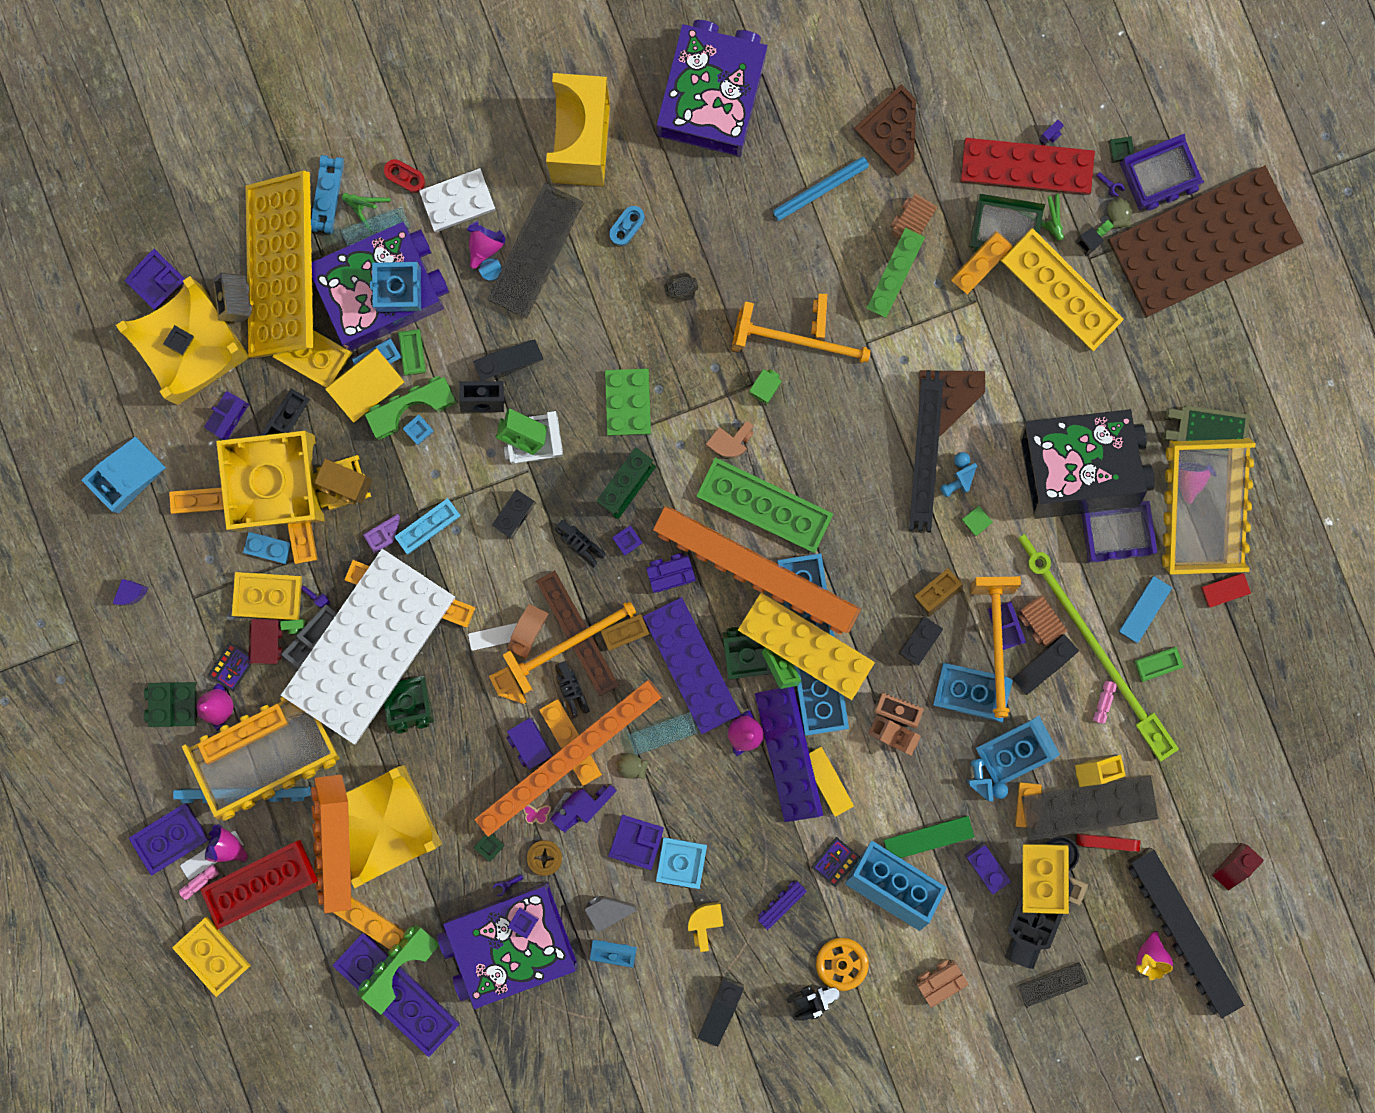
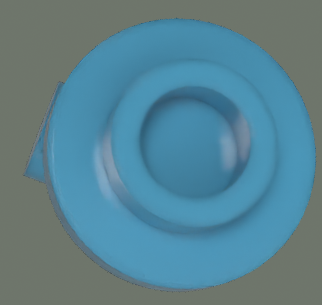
[478,259,502,281]

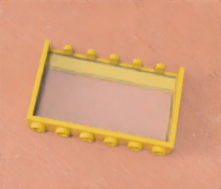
[1162,438,1256,574]
[182,697,340,821]

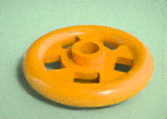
[816,938,869,991]

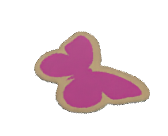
[523,805,551,824]

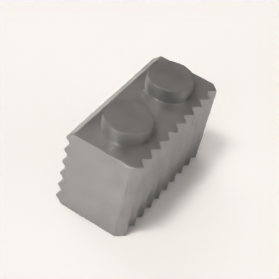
[213,273,252,323]

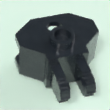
[786,985,840,1021]

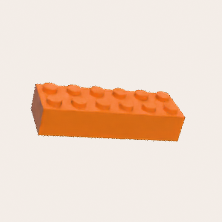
[311,775,352,913]

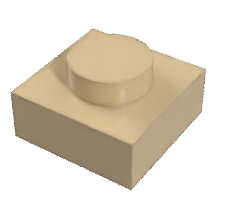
[1069,876,1089,905]

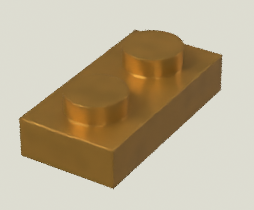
[601,614,649,651]

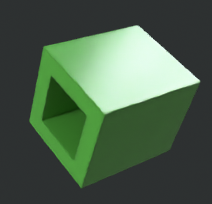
[749,369,782,405]

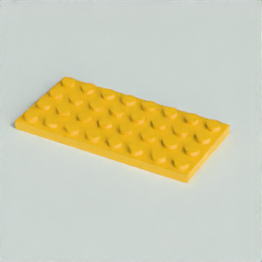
[245,171,313,358]

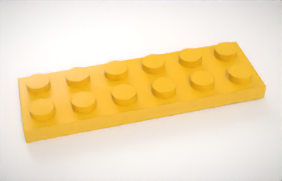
[1000,228,1124,351]
[738,592,875,700]

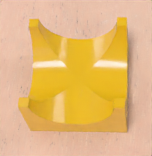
[116,276,248,405]
[216,431,325,532]
[346,765,442,889]

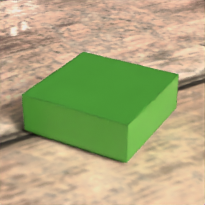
[962,506,993,537]

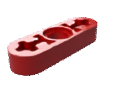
[1076,833,1141,852]

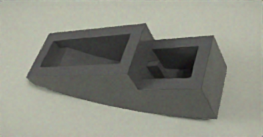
[281,605,337,672]

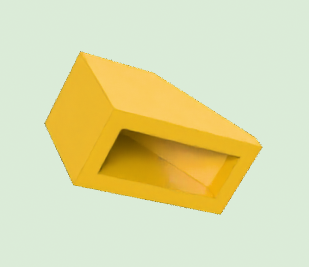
[1075,755,1126,787]

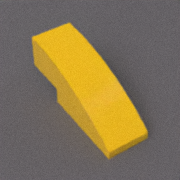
[809,747,854,817]

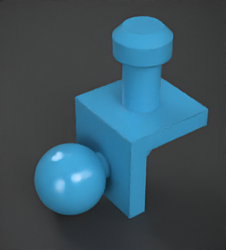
[940,452,977,497]
[966,759,1008,801]

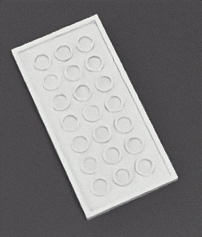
[281,549,456,745]

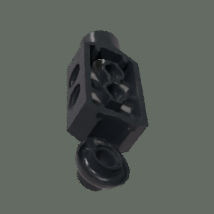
[1004,836,1080,969]

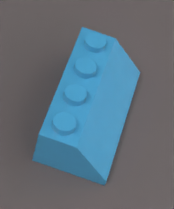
[845,840,947,931]

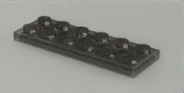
[487,183,584,319]
[1021,775,1158,841]

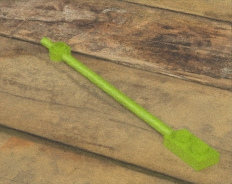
[1017,533,1179,762]

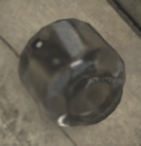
[664,272,698,303]

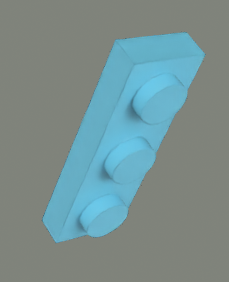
[395,498,461,555]

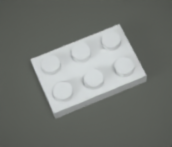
[419,168,496,232]

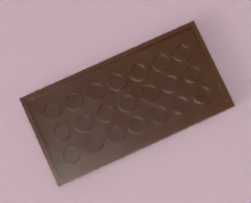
[1108,165,1304,318]

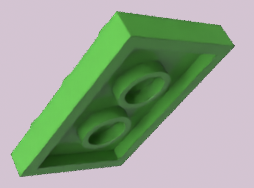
[605,369,651,436]

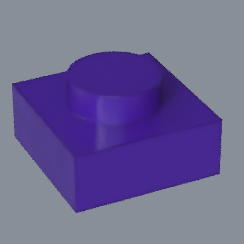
[1039,119,1064,145]
[612,525,643,556]
[508,907,539,939]

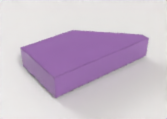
[363,514,400,554]

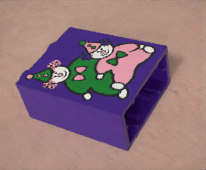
[657,20,768,157]
[312,222,450,351]
[437,882,578,1009]

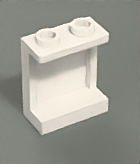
[504,411,564,464]

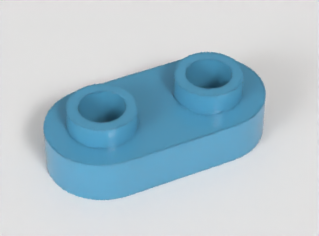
[610,206,645,246]

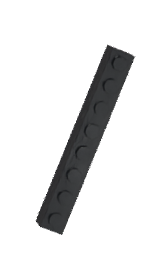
[1127,848,1245,1019]

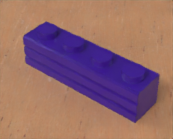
[758,880,807,930]

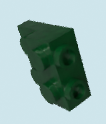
[722,627,772,680]
[384,676,434,734]
[144,682,197,727]

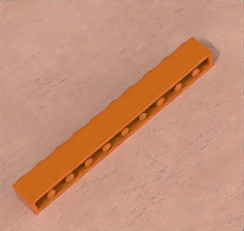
[653,507,861,635]
[474,679,663,837]

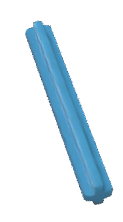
[773,157,869,221]

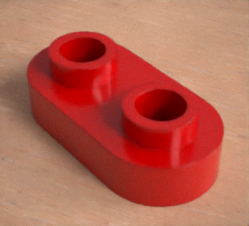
[384,159,426,193]

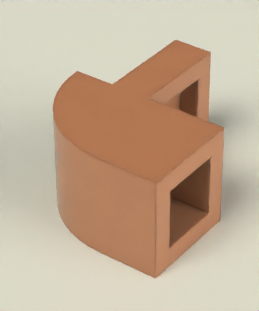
[706,421,754,459]
[507,604,549,659]
[868,714,921,756]

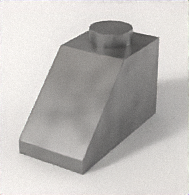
[585,896,637,933]

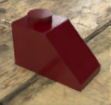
[1212,843,1264,891]

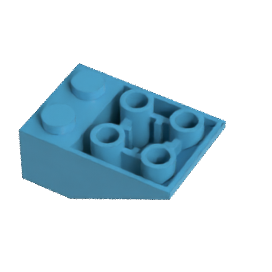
[82,437,166,513]

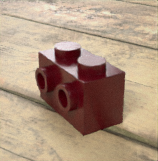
[248,619,282,665]

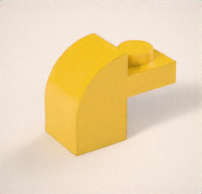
[688,901,723,952]

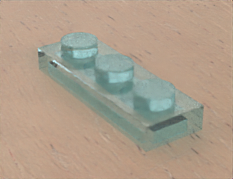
[341,207,410,246]
[629,712,698,755]

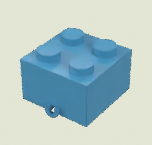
[370,262,421,312]

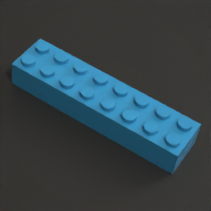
[777,554,849,736]

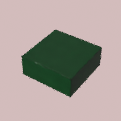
[1109,136,1134,163]
[474,834,505,862]

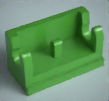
[495,408,547,455]

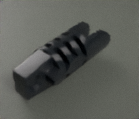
[555,520,606,568]
[555,661,590,719]

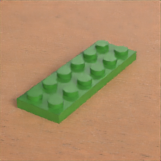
[696,457,833,554]

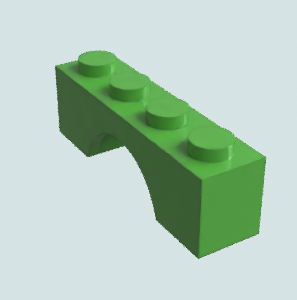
[867,227,925,318]
[365,376,457,440]
[357,924,439,1014]

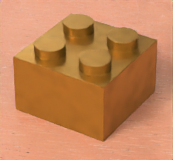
[315,459,373,505]

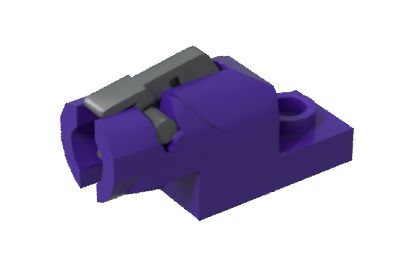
[550,784,617,833]

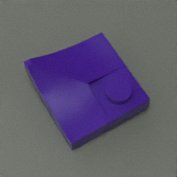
[124,249,185,311]
[608,815,664,870]

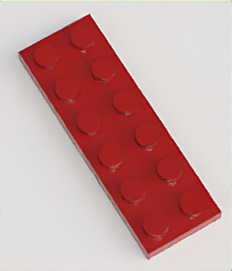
[960,138,1095,195]
[200,840,318,930]

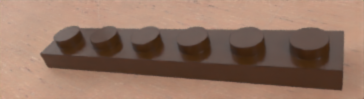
[536,570,619,696]

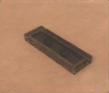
[1017,962,1088,1008]

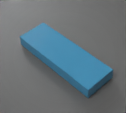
[1118,576,1172,643]

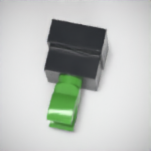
[1075,220,1114,256]

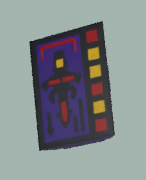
[208,642,251,692]
[811,837,860,887]

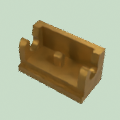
[915,568,963,617]

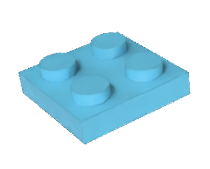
[656,837,707,889]

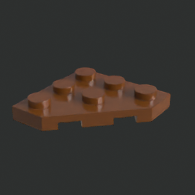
[854,84,916,177]
[919,370,985,437]

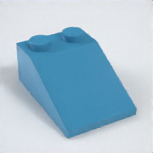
[933,663,1013,723]
[976,715,1060,784]

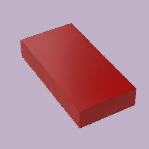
[1201,573,1251,608]

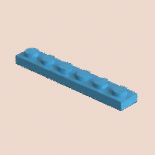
[173,786,310,803]

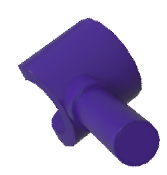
[1096,172,1125,197]
[301,586,330,608]
[493,874,524,896]

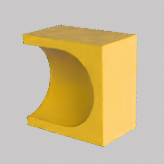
[546,73,610,187]

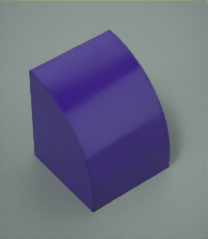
[113,579,148,605]

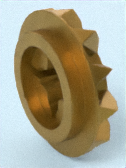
[527,840,562,876]

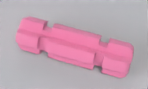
[1093,681,1117,724]
[179,865,219,900]

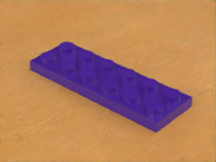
[643,597,741,734]
[755,687,823,822]
[332,932,460,1057]

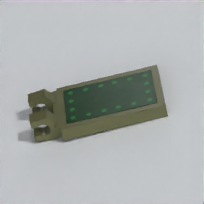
[1162,405,1250,456]

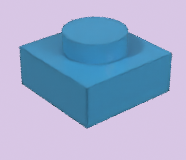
[403,414,434,445]

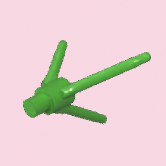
[342,193,391,236]
[1016,194,1065,241]

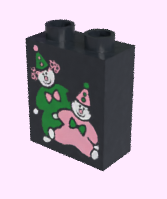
[1020,409,1155,519]

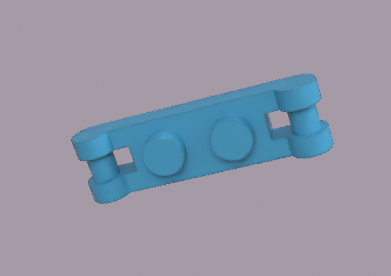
[311,155,344,234]

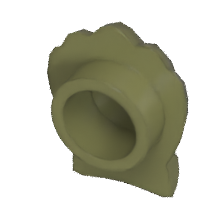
[1107,197,1132,229]
[616,753,649,779]

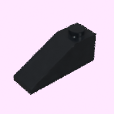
[473,339,544,381]
[260,388,310,436]
[1012,634,1079,695]
[698,976,744,1047]

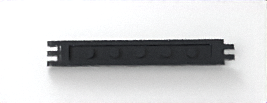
[909,370,943,533]

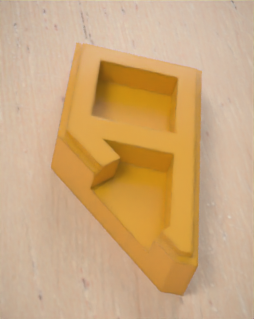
[489,666,527,704]

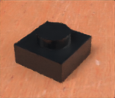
[163,325,194,356]

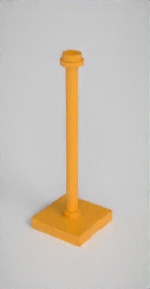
[731,301,871,363]
[970,576,1021,718]
[503,602,637,694]

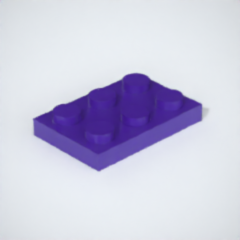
[129,803,210,876]

